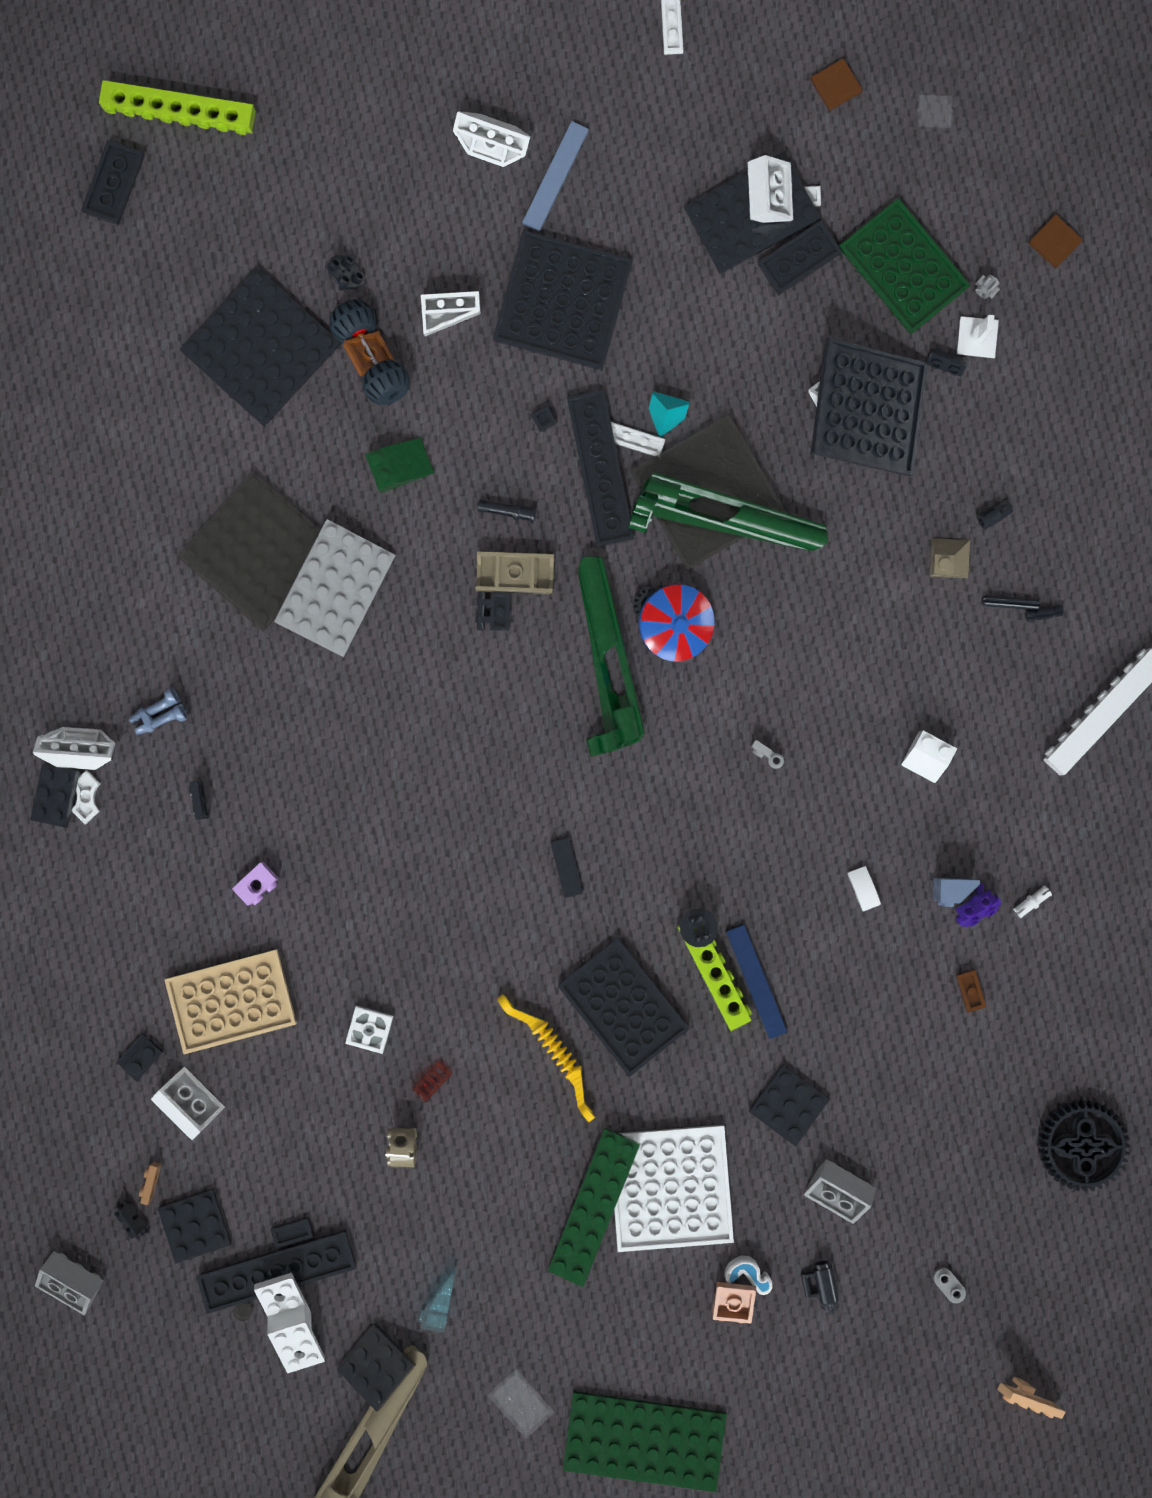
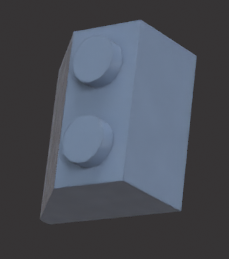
[933,878,980,907]

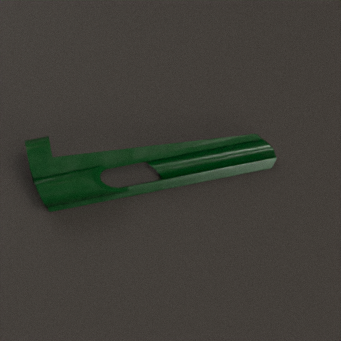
[628,472,828,551]

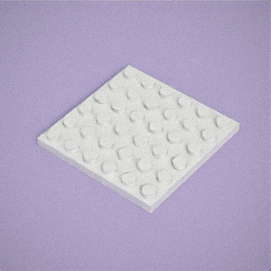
[615,1125,734,1252]

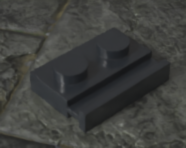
[189,781,209,820]
[116,1034,163,1082]

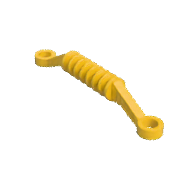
[497,994,595,1122]

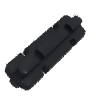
[1025,605,1064,622]

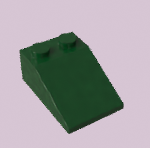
[365,438,434,494]

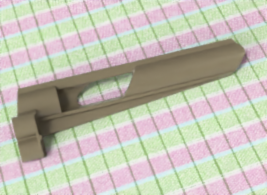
[314,1346,427,1498]

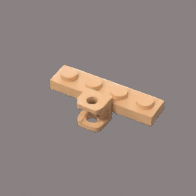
[997,1377,1065,1419]

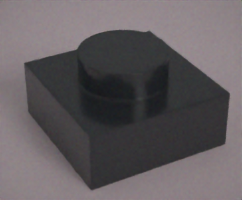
[531,406,557,433]

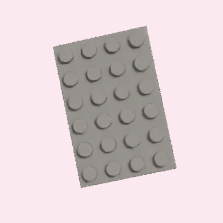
[274,519,395,657]

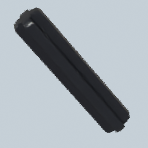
[982,596,1040,610]

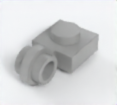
[750,740,784,769]

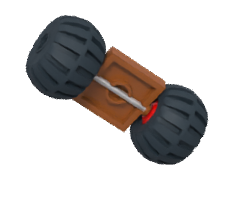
[329,299,410,406]

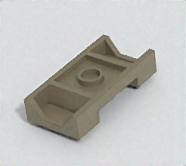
[476,552,554,594]

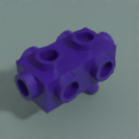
[955,883,1002,928]

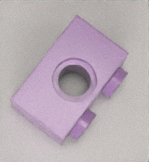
[232,862,279,906]

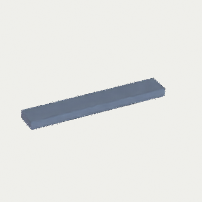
[522,121,589,232]

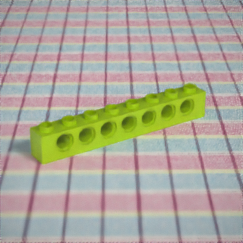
[99,80,256,135]

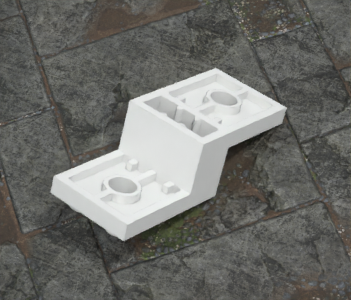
[254,1273,325,1373]

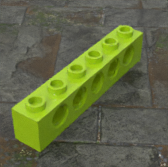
[677,925,752,1031]

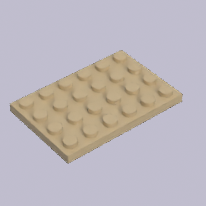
[165,949,297,1054]

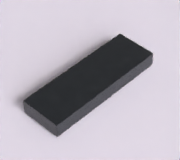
[550,838,583,898]

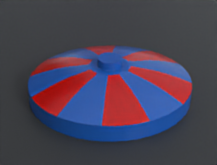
[639,584,714,661]

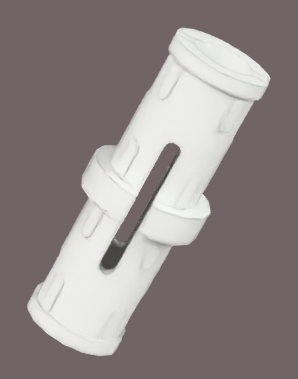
[1013,886,1052,918]

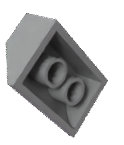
[803,1159,877,1224]
[35,1251,104,1315]

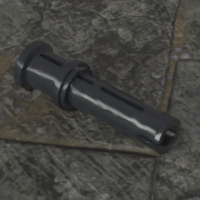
[478,499,537,524]

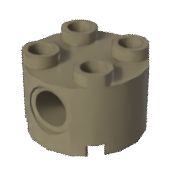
[386,1127,417,1168]

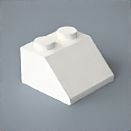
[901,731,957,783]

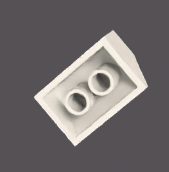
[748,155,793,223]
[151,1067,225,1140]

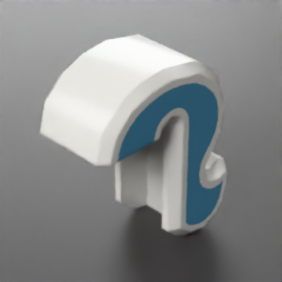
[725,1256,772,1295]

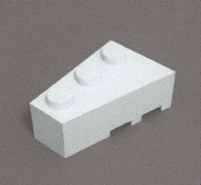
[421,291,481,336]

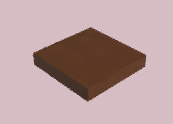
[810,59,863,112]
[1028,215,1083,269]

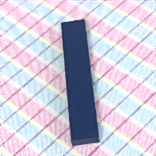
[726,924,787,1039]

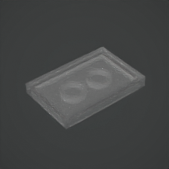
[487,1367,555,1439]

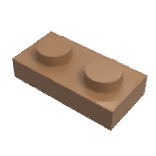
[139,1162,161,1205]

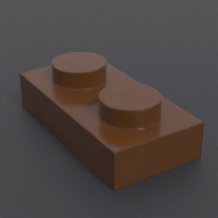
[955,969,986,1013]

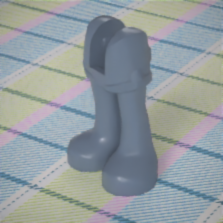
[129,687,188,735]

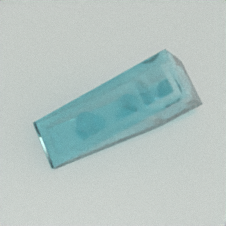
[419,1270,456,1333]

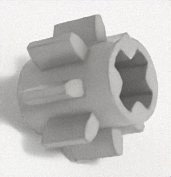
[975,275,1000,299]

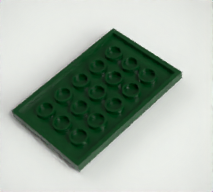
[839,198,971,335]

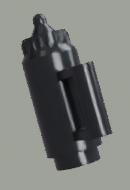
[801,1260,839,1316]

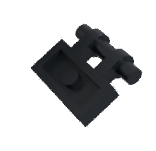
[475,592,511,631]

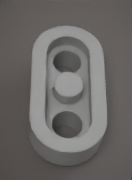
[933,1267,966,1303]

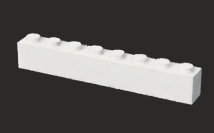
[1043,648,1152,775]

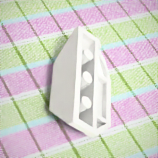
[453,111,531,167]
[33,727,115,770]

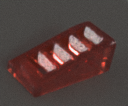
[412,1061,452,1103]

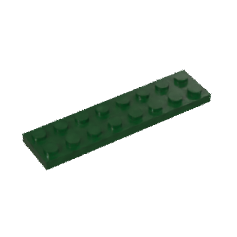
[548,1128,641,1287]

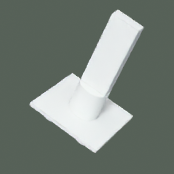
[957,315,999,358]

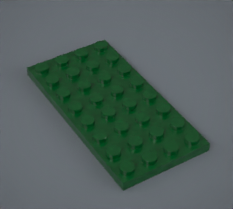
[562,1391,727,1492]

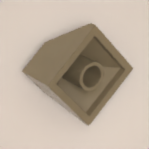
[930,538,970,578]

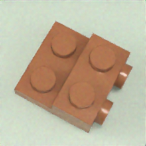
[712,1282,756,1323]

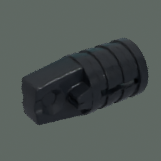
[976,501,1013,530]

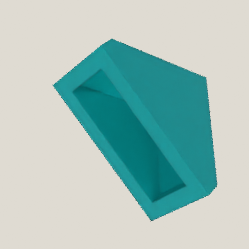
[648,391,690,438]

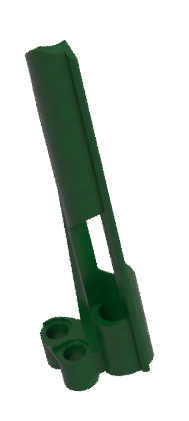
[578,556,645,757]

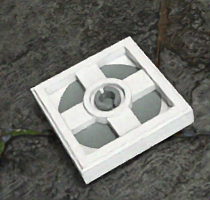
[345,1006,393,1054]

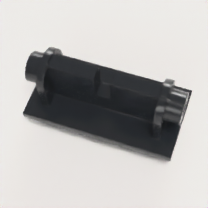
[926,348,967,377]
[114,1200,149,1240]

